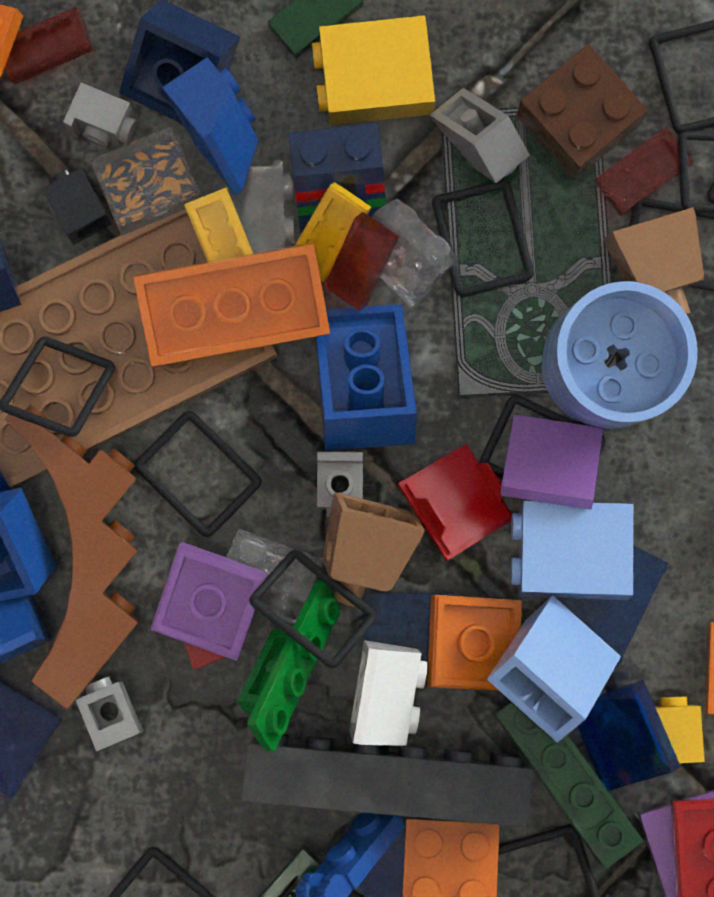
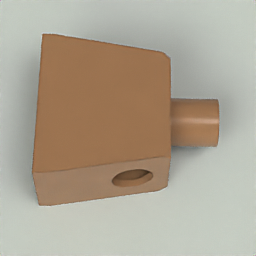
[604,207,704,314]
[323,492,425,607]

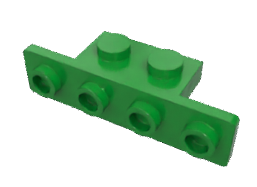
[237,580,340,752]

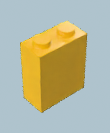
[312,15,435,125]

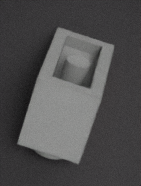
[430,88,530,183]

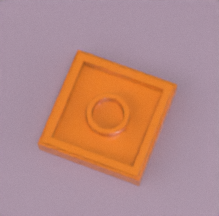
[427,595,522,691]

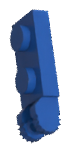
[295,812,405,897]

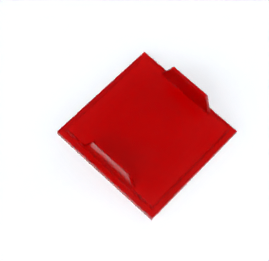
[397,443,512,561]

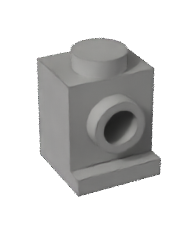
[63,83,137,147]
[317,452,363,518]
[76,677,144,752]

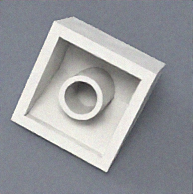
[349,640,427,746]

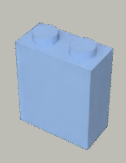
[510,500,633,601]
[487,595,621,743]

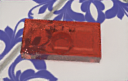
[5,7,94,85]
[594,127,694,216]
[324,212,400,311]

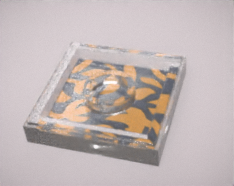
[90,126,202,236]

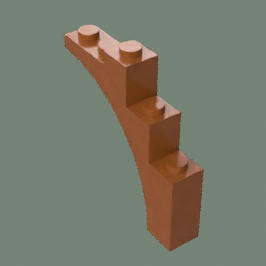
[4,404,138,709]

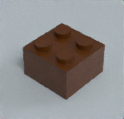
[516,43,648,181]

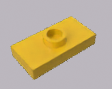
[294,182,372,283]
[184,187,254,262]

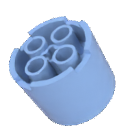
[541,281,698,430]

